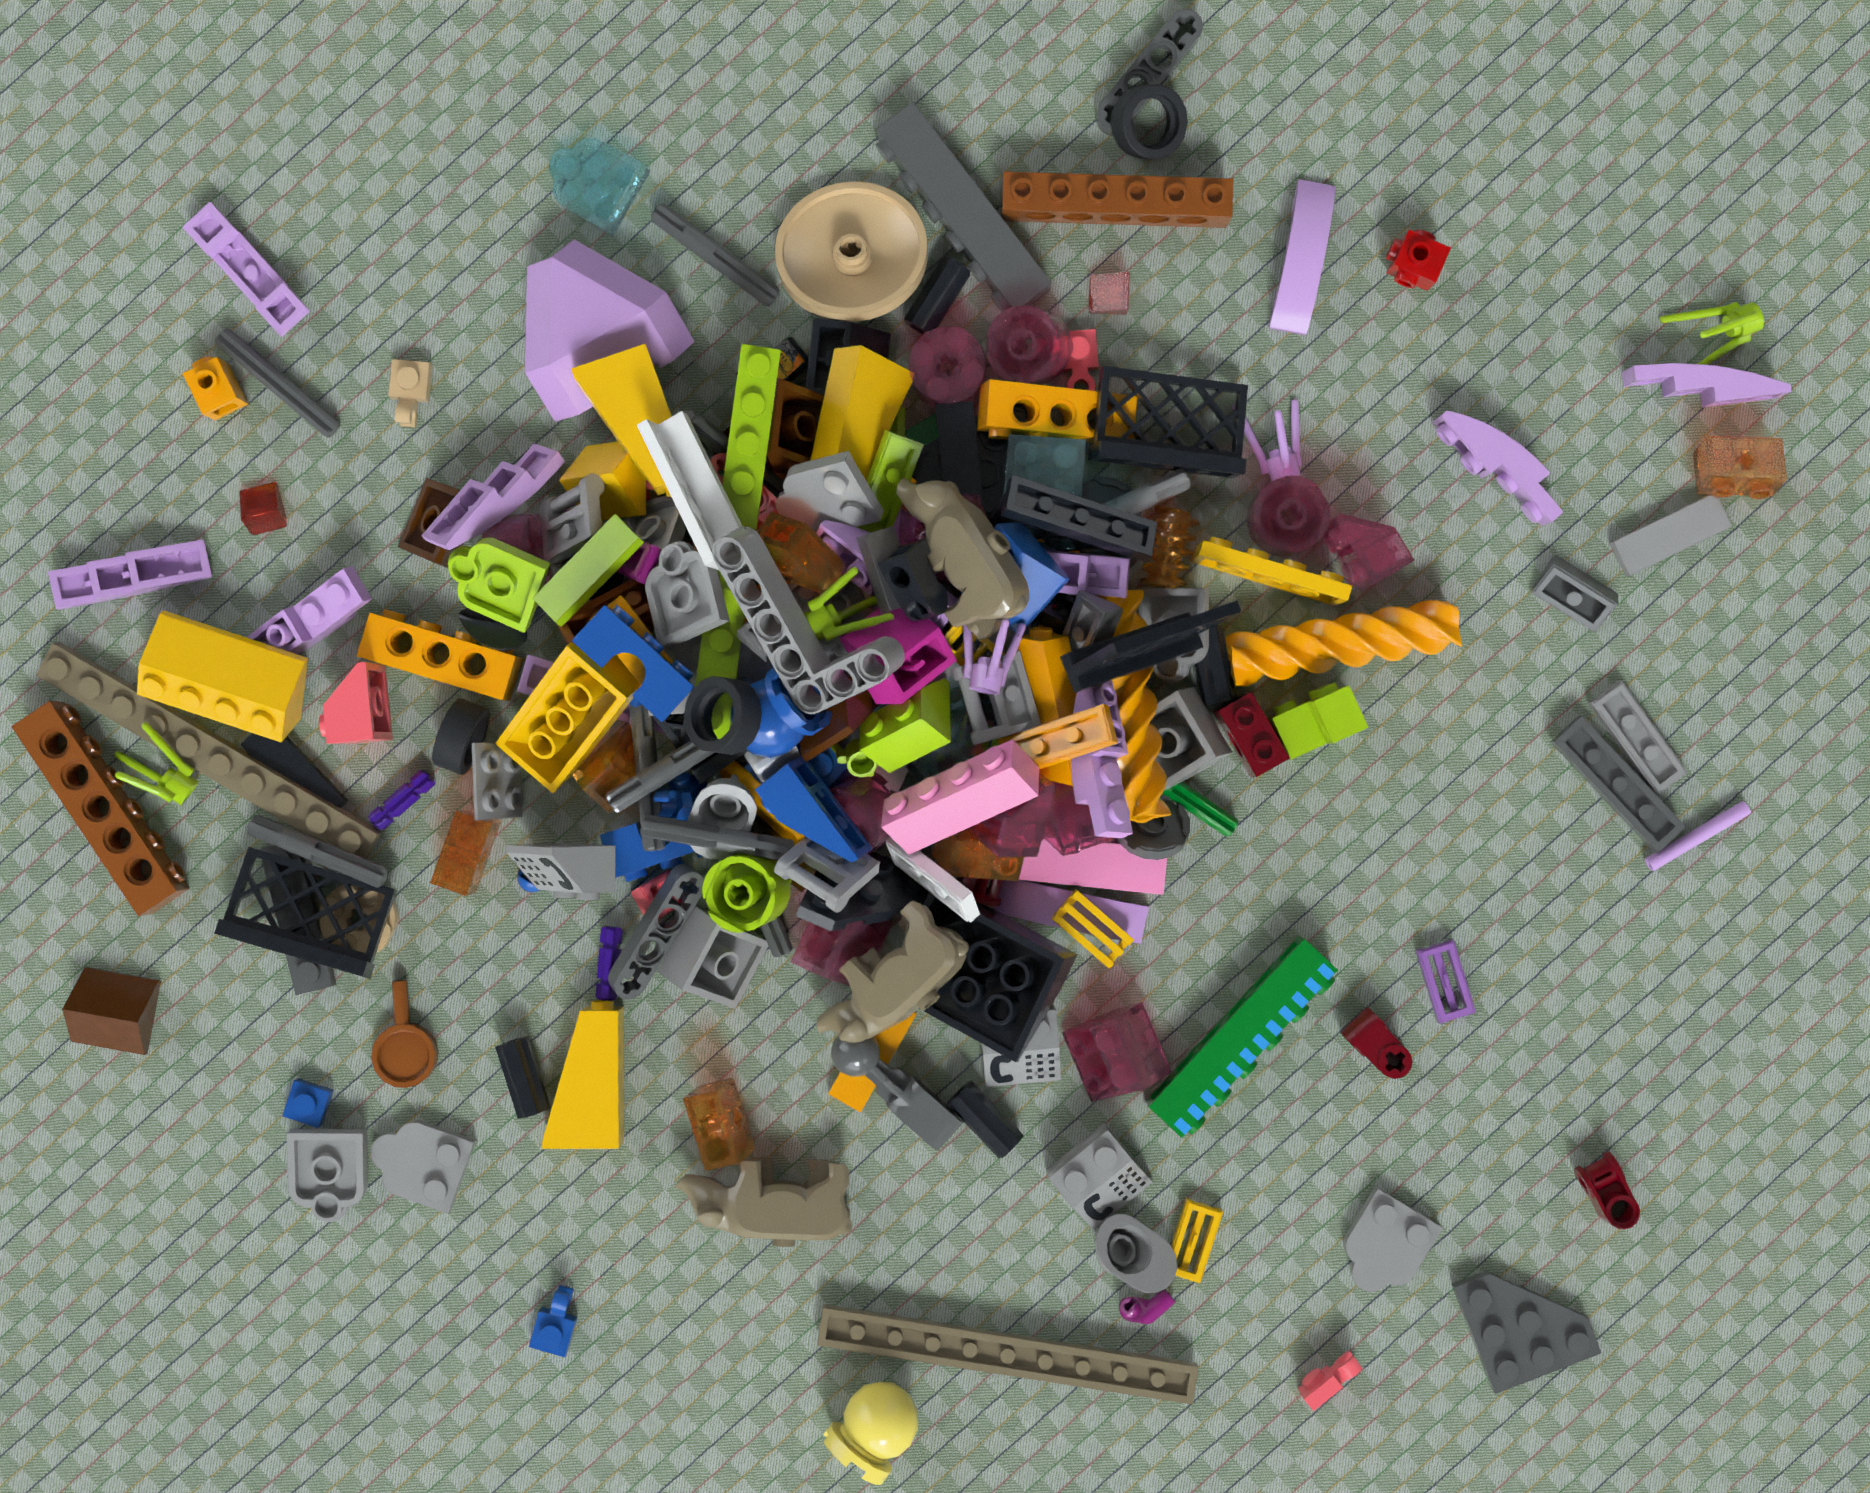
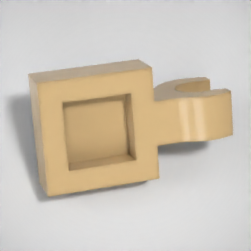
[388,359,433,428]

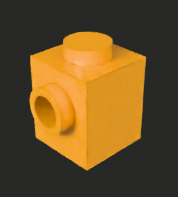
[182,356,249,420]

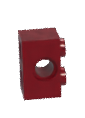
[1213,692,1290,777]

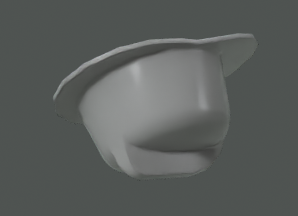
[687,774,757,860]
[1094,1214,1177,1293]

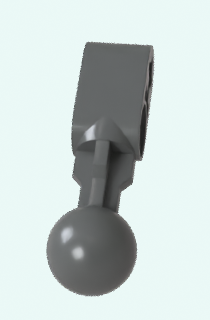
[831,1035,964,1151]

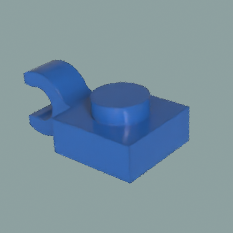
[654,772,707,819]
[529,1285,578,1357]

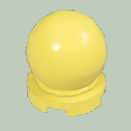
[823,1381,918,1485]

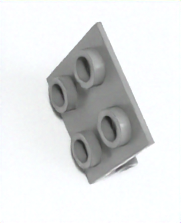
[472,742,524,820]

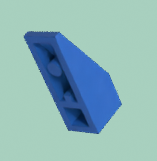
[755,757,873,863]

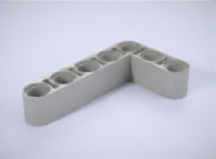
[712,526,905,714]

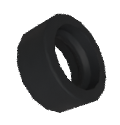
[1111,84,1188,160]
[684,676,762,755]
[432,698,490,775]

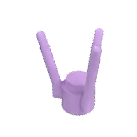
[1232,399,1302,482]
[962,618,1026,695]

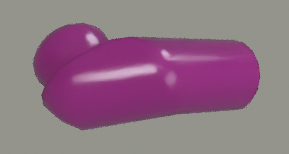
[1119,1289,1176,1325]

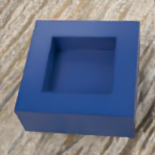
[282,1078,334,1128]

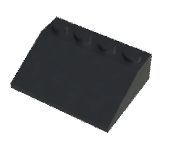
[919,892,1078,1062]

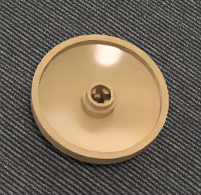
[775,181,928,322]

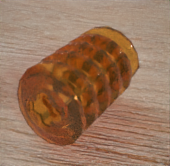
[1139,506,1200,588]

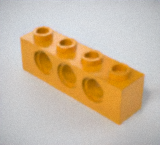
[977,379,1137,448]
[356,609,523,701]

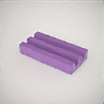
[1415,939,1476,1023]

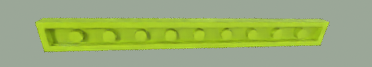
[695,344,781,739]

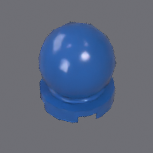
[730,667,832,758]

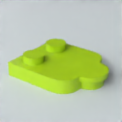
[448,537,551,633]

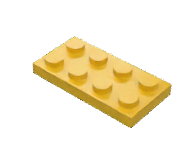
[1190,537,1352,606]

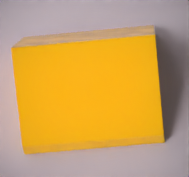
[559,441,646,521]

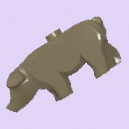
[896,478,1029,639]
[817,901,969,1043]
[674,1157,852,1247]

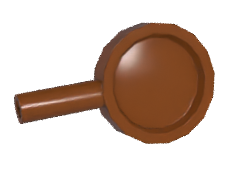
[371,980,439,1088]

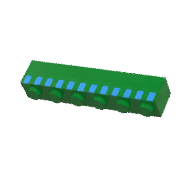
[1145,936,1338,1138]

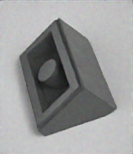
[1531,555,1618,632]

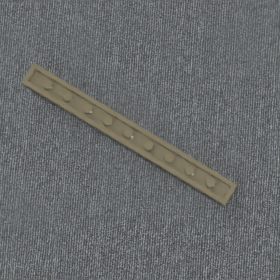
[36,642,382,859]
[817,1304,1199,1405]

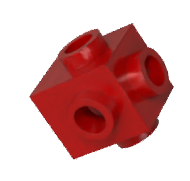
[1385,229,1451,291]

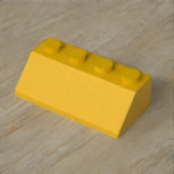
[137,610,308,743]
[495,643,641,793]

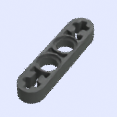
[1096,9,1203,136]
[608,864,704,999]

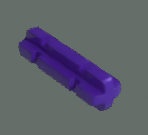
[368,770,435,830]
[595,926,623,1001]

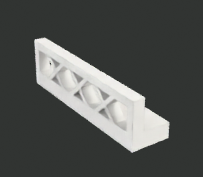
[637,411,743,570]

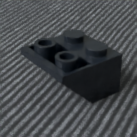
[806,318,891,395]

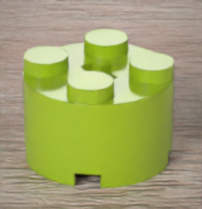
[702,853,792,933]

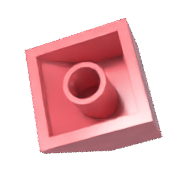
[319,662,393,744]

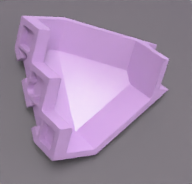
[525,239,695,422]

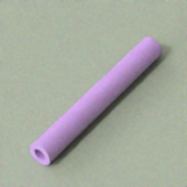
[1644,801,1751,871]

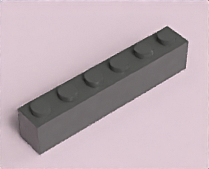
[875,101,1052,318]

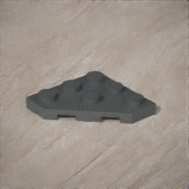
[1451,1271,1602,1394]

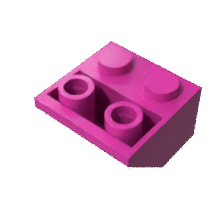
[839,608,957,704]

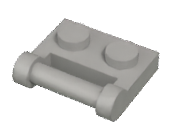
[540,473,605,564]
[951,651,1041,746]
[774,837,880,913]

